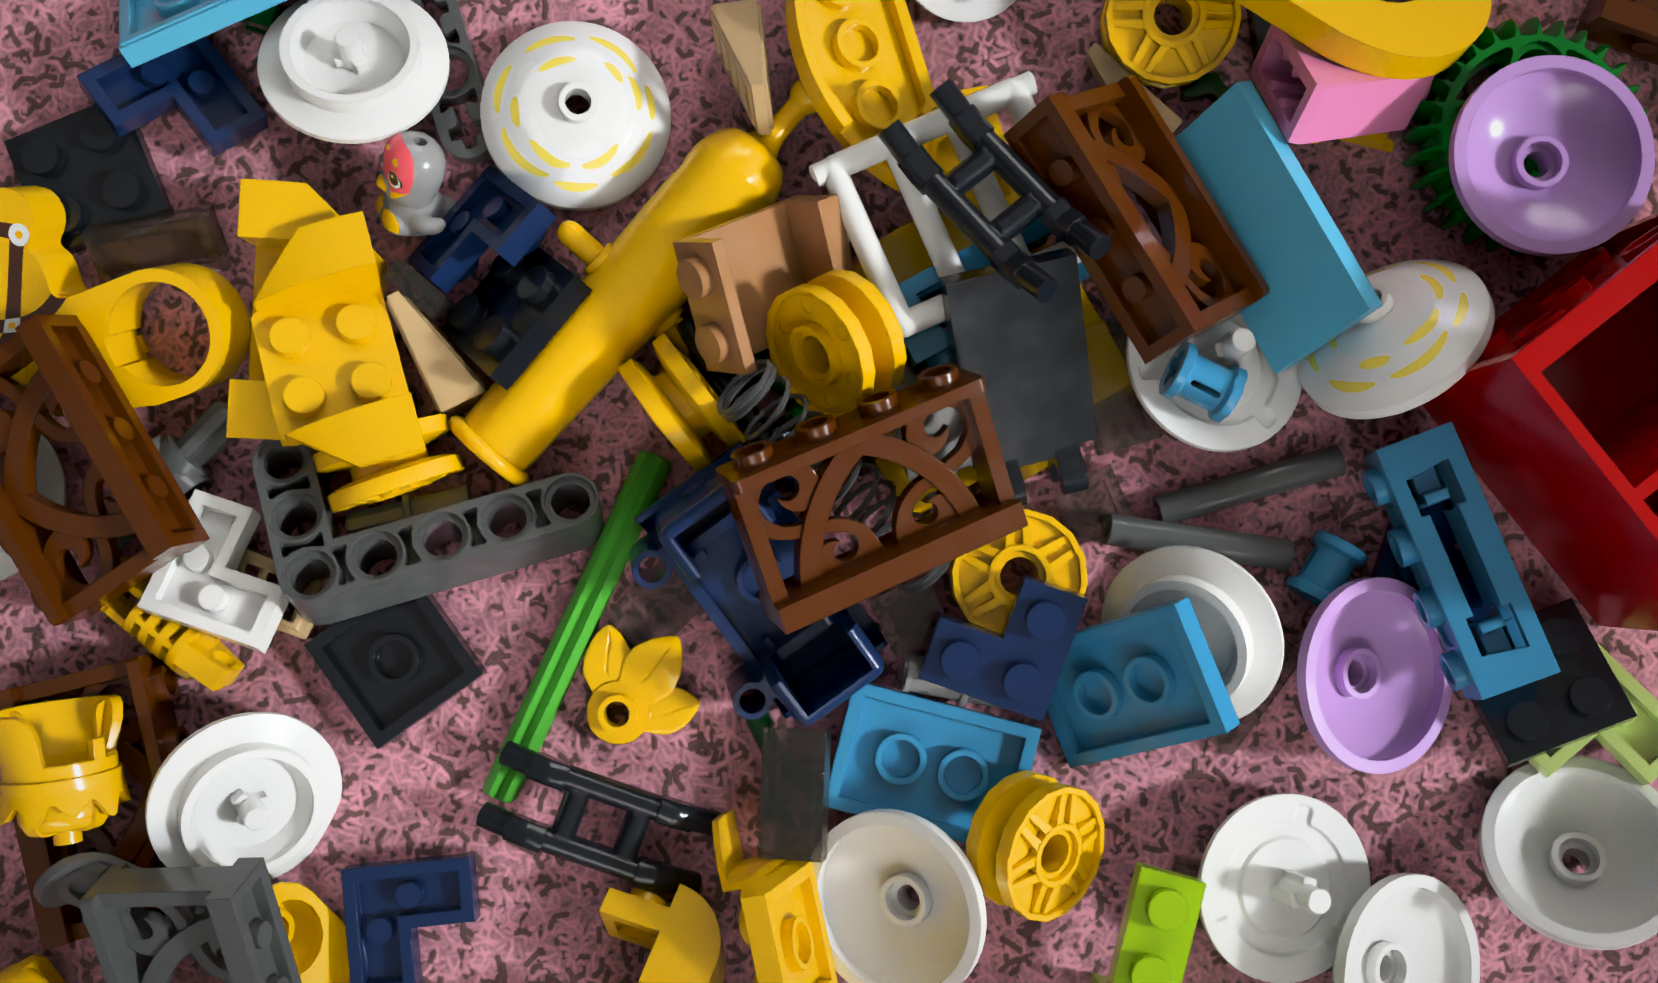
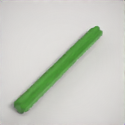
[483,450,671,803]

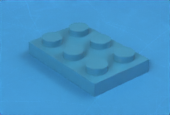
[1047,597,1240,768]
[823,683,1042,843]

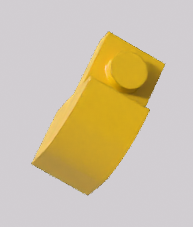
[599,884,726,983]

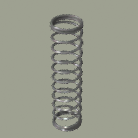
[717,359,951,593]

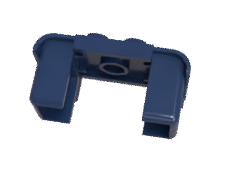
[629,440,888,726]

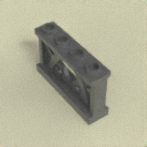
[79,857,302,983]

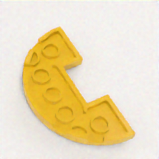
[785,0,1020,212]

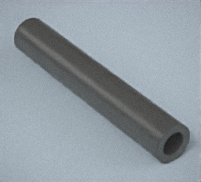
[1152,445,1346,522]
[1101,513,1295,571]

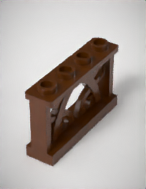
[1003,75,1270,364]
[0,314,210,626]
[715,363,1028,635]
[0,654,190,950]

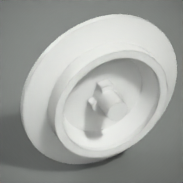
[257,0,450,144]
[1126,313,1302,452]
[1101,545,1284,719]
[145,711,342,880]
[1198,793,1371,983]

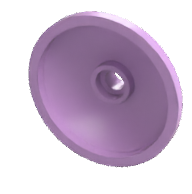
[1449,55,1655,257]
[1296,577,1453,774]

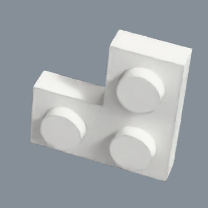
[137,489,289,654]

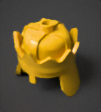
[0,694,131,846]

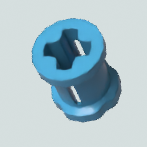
[1159,341,1248,423]
[1284,530,1368,606]

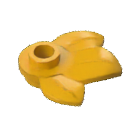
[583,625,701,745]

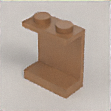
[672,194,855,375]

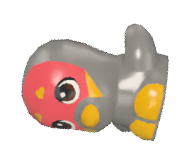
[375,130,455,236]

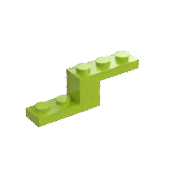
[1090,862,1207,983]

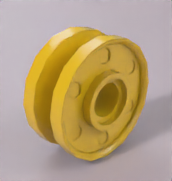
[1099,0,1242,90]
[766,269,907,418]
[618,333,747,472]
[312,414,465,513]
[949,509,1088,634]
[966,770,1105,922]

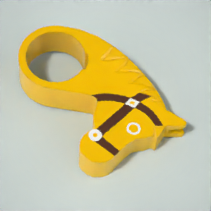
[0,185,251,408]

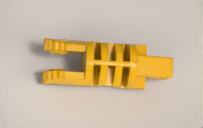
[100,555,245,691]

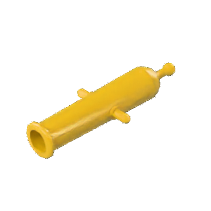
[448,78,816,486]

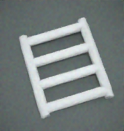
[809,71,1082,338]

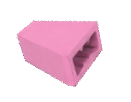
[1249,24,1435,145]

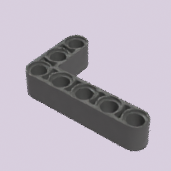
[252,440,604,625]

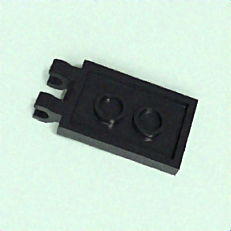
[939,247,1097,505]

